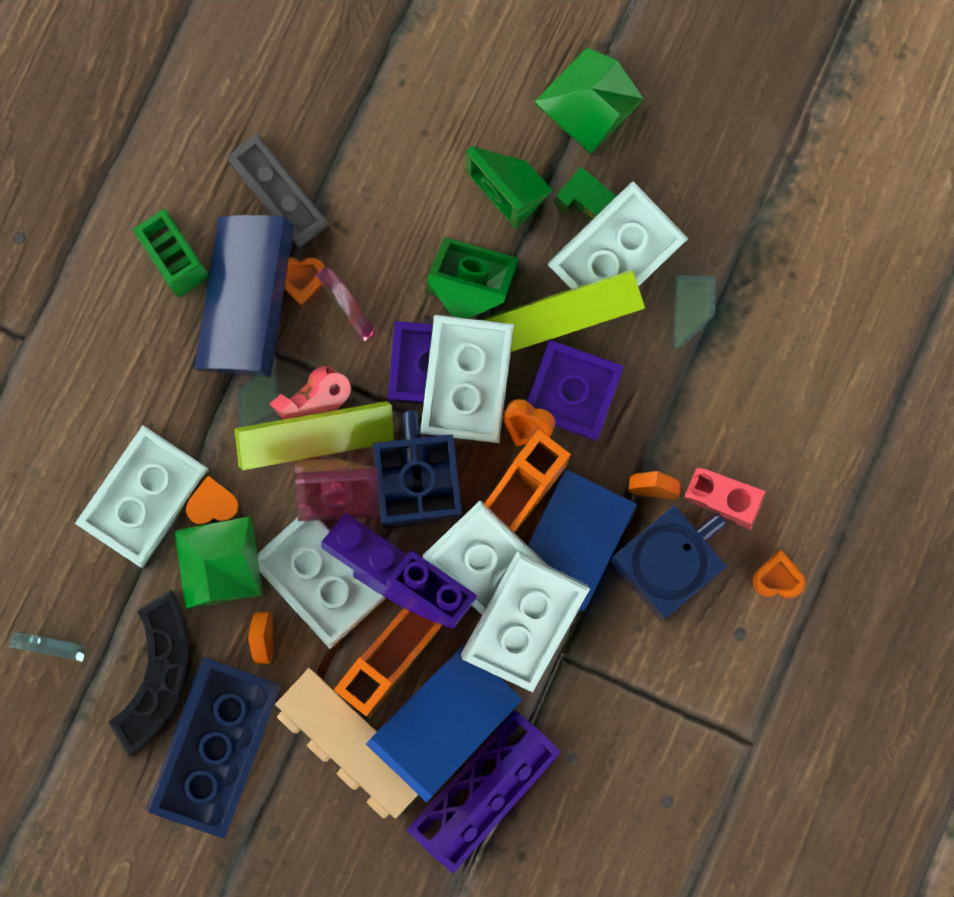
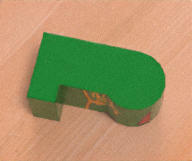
[554,167,617,221]

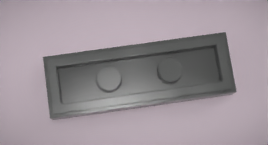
[226,134,329,249]

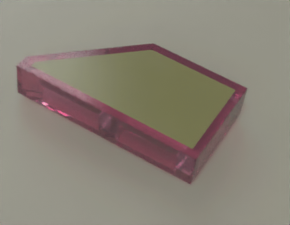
[315,267,375,341]

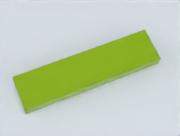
[483,269,645,352]
[234,401,394,470]

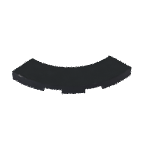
[108,590,190,757]

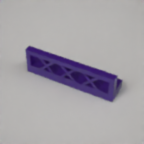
[406,710,561,873]

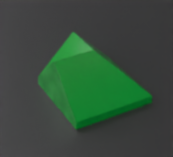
[534,48,644,155]
[466,146,553,229]
[427,237,519,319]
[174,517,263,609]

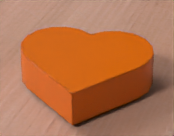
[284,257,327,306]
[503,399,555,447]
[628,471,681,499]
[186,476,239,525]
[752,550,806,599]
[248,611,273,664]

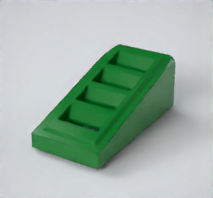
[132,208,209,297]

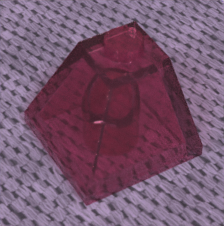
[295,456,378,522]

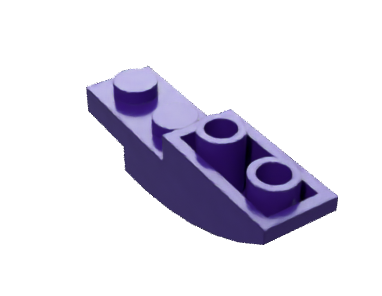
[321,513,477,629]

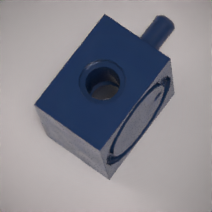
[373,410,462,529]
[609,505,727,622]

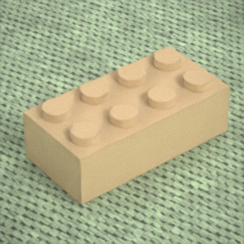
[275,668,418,819]

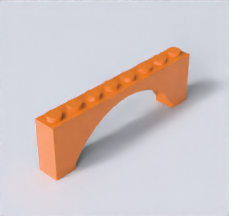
[334,429,571,718]

